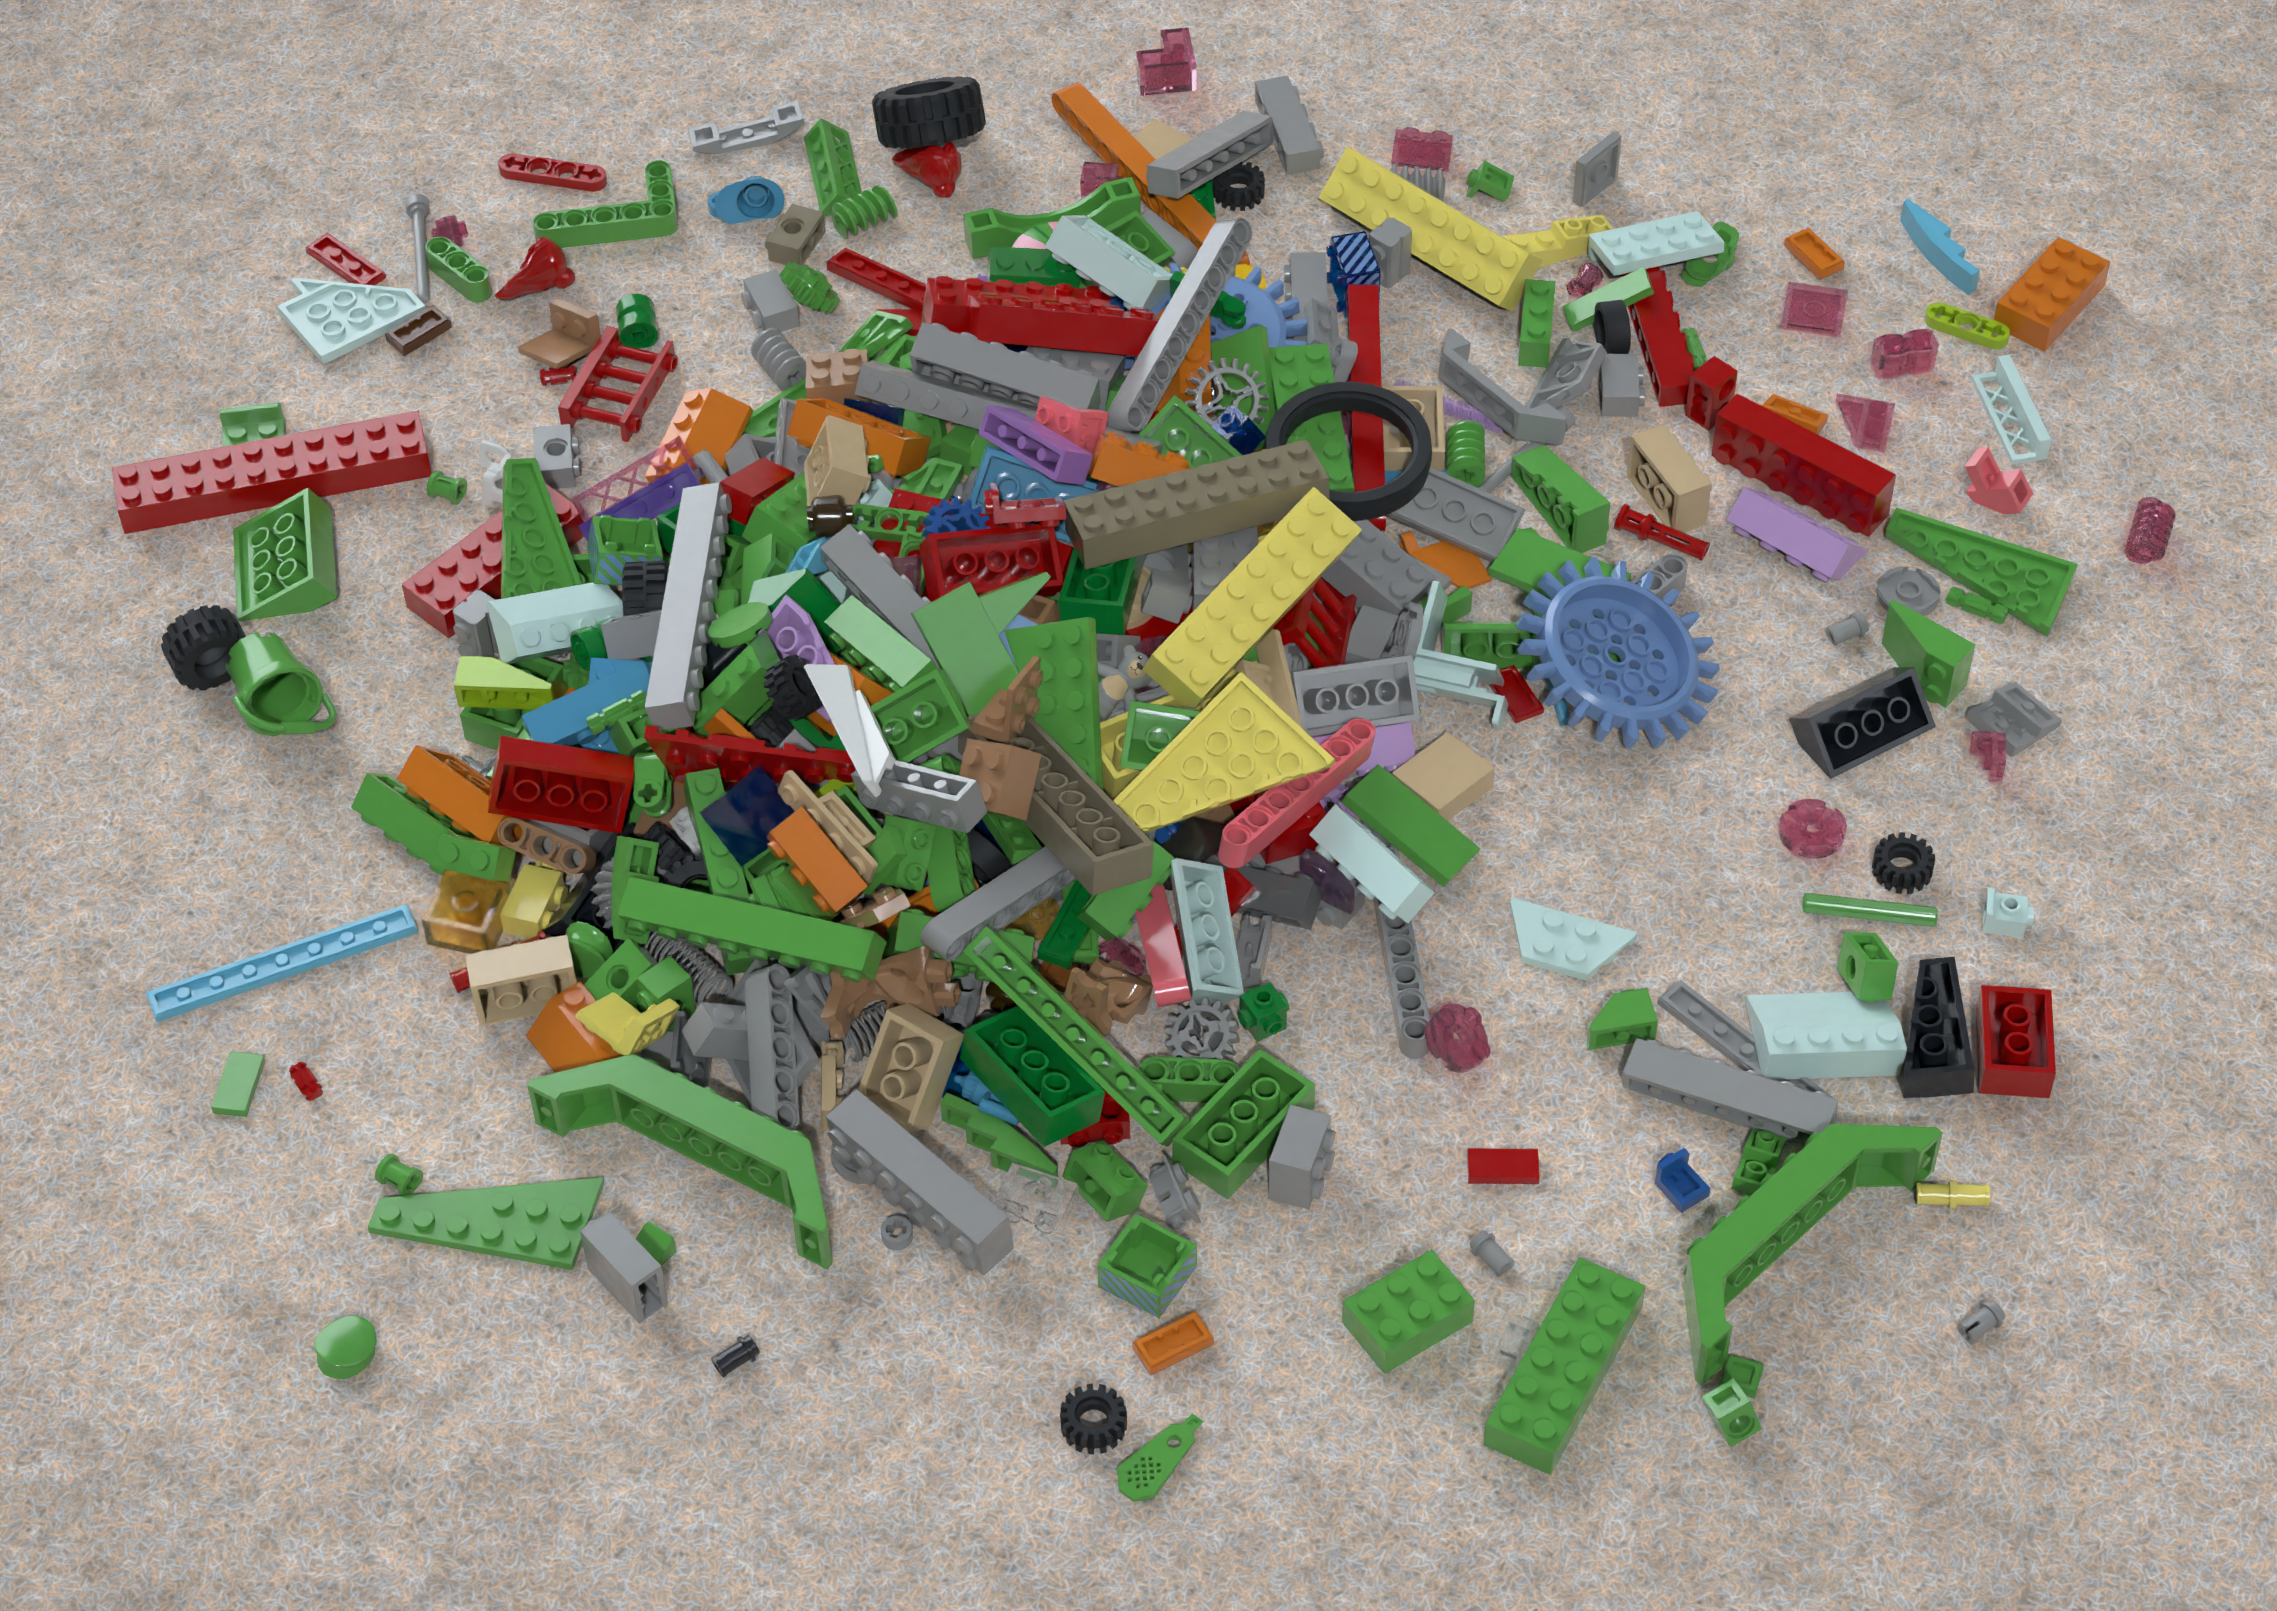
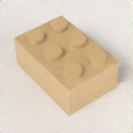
[1382,386,1445,471]
[804,414,871,506]
[1626,424,1712,533]
[465,935,577,1026]
[858,1003,964,1134]

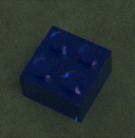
[699,765,795,867]

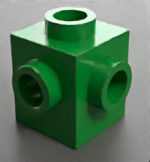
[1237,982,1289,1042]

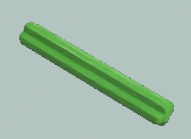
[1802,893,1938,927]

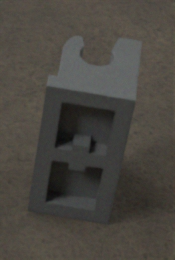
[670,1011,711,1088]

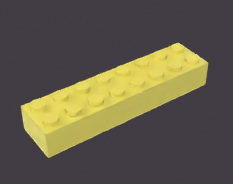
[1318,146,1543,312]
[1142,487,1362,708]

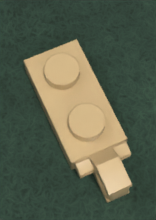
[821,1041,845,1131]

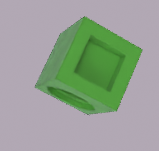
[1702,1378,1762,1447]

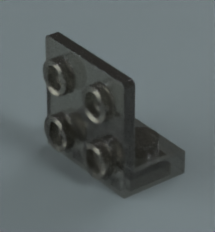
[1160,816,1227,891]

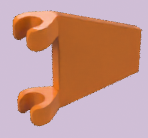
[1399,531,1492,589]

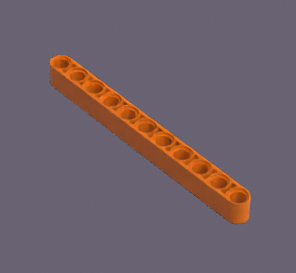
[1051,82,1250,265]

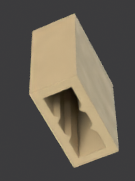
[1392,731,1494,821]

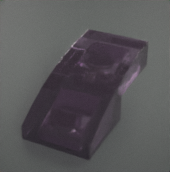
[1300,848,1355,915]

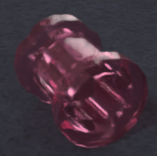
[1566,263,1604,299]

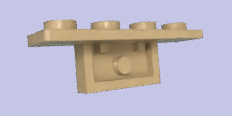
[1235,629,1304,730]
[778,770,878,885]

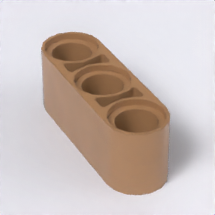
[497,817,596,874]

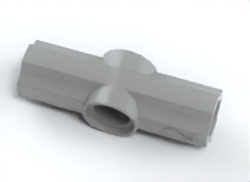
[943,973,984,1041]

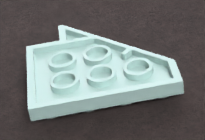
[277,278,426,365]

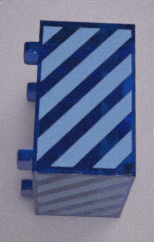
[1326,231,1381,318]

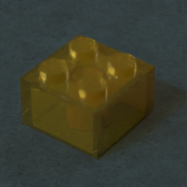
[421,870,511,954]

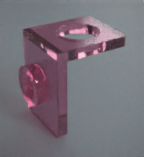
[1086,937,1148,976]

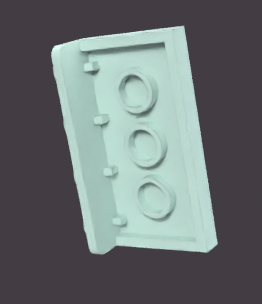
[1588,211,1724,276]

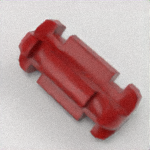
[540,365,577,386]
[289,1061,323,1101]

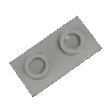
[1149,1153,1201,1229]

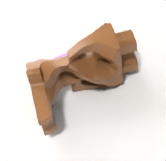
[821,946,961,1039]
[1064,958,1153,1036]

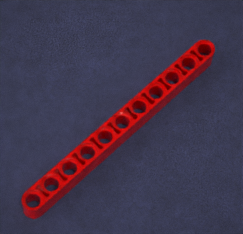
[1347,284,1386,531]

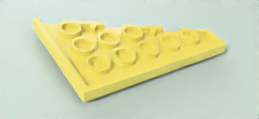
[1113,672,1336,833]

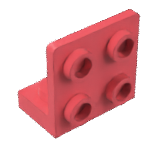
[1035,396,1109,474]

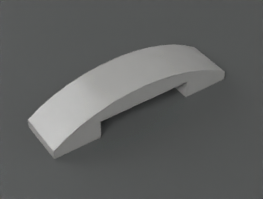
[688,101,805,154]

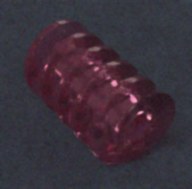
[2124,497,2176,564]

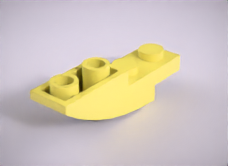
[1503,215,1613,268]

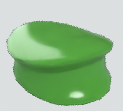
[565,922,613,979]
[314,1315,377,1379]

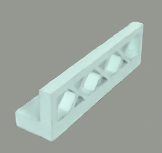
[1971,354,2051,465]

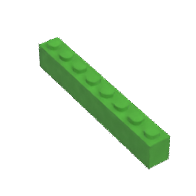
[617,876,887,983]
[963,926,1191,1147]

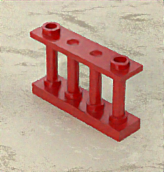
[558,326,678,442]
[1273,578,1357,668]

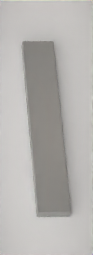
[1657,980,1835,1099]

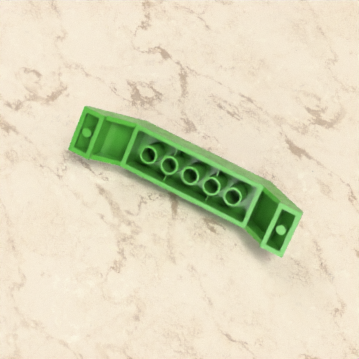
[527,1054,832,1270]
[1683,1124,1943,1385]

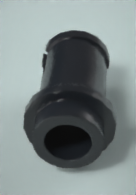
[711,1335,760,1378]

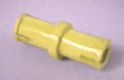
[1916,1180,1990,1209]

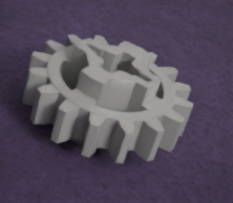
[1164,997,1240,1060]

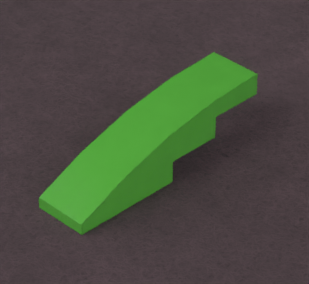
[940,1092,1058,1190]

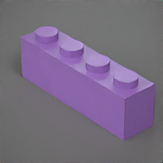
[978,405,1094,485]

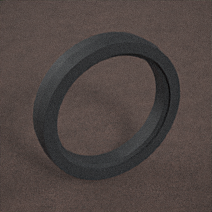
[1265,382,1432,521]

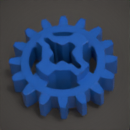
[921,497,991,537]

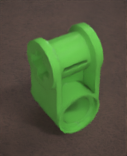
[633,752,673,818]

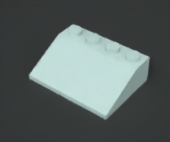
[1745,992,1907,1080]

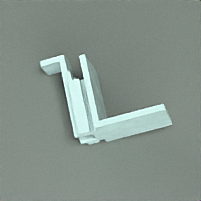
[1413,581,1509,731]

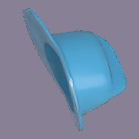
[715,176,785,224]

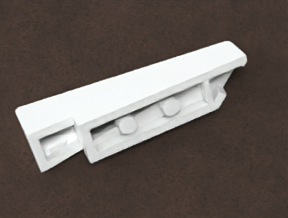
[804,664,896,797]

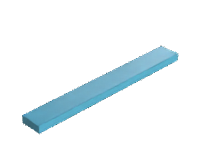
[146,904,418,1022]

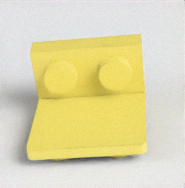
[575,993,680,1056]

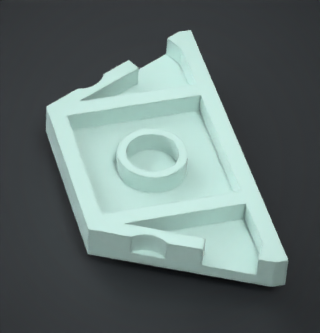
[1510,898,1637,981]

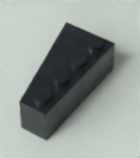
[1903,956,1974,1098]

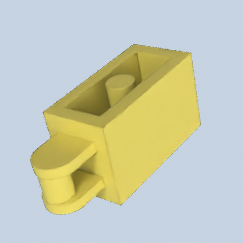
[500,860,568,939]

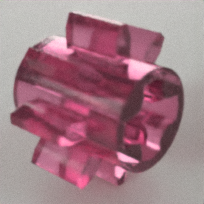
[431,215,468,247]

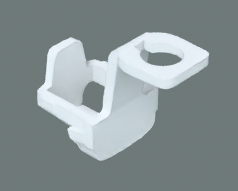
[479,440,511,509]

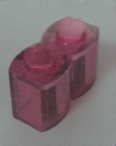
[1870,329,1939,379]

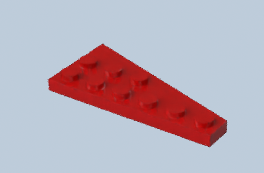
[644,725,856,783]

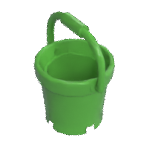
[226,632,337,736]

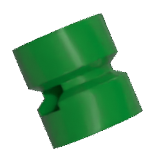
[616,294,658,349]
[570,617,616,671]

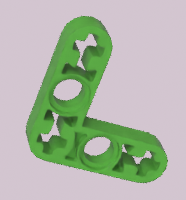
[848,504,929,596]

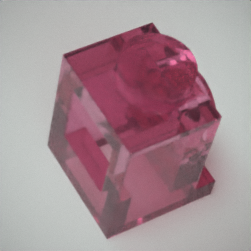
[1080,162,1124,200]

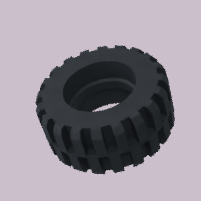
[872,76,986,149]

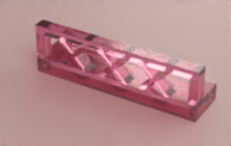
[571,436,700,522]

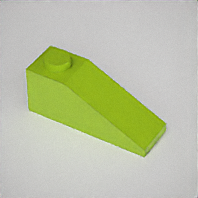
[454,656,555,710]

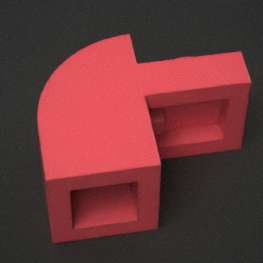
[1965,447,2033,514]

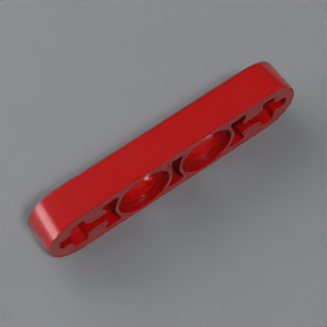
[498,153,607,192]

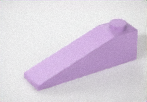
[752,595,835,723]

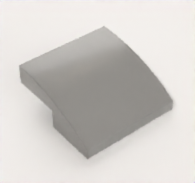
[1965,682,2062,757]

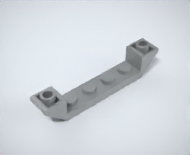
[1439,329,1567,445]

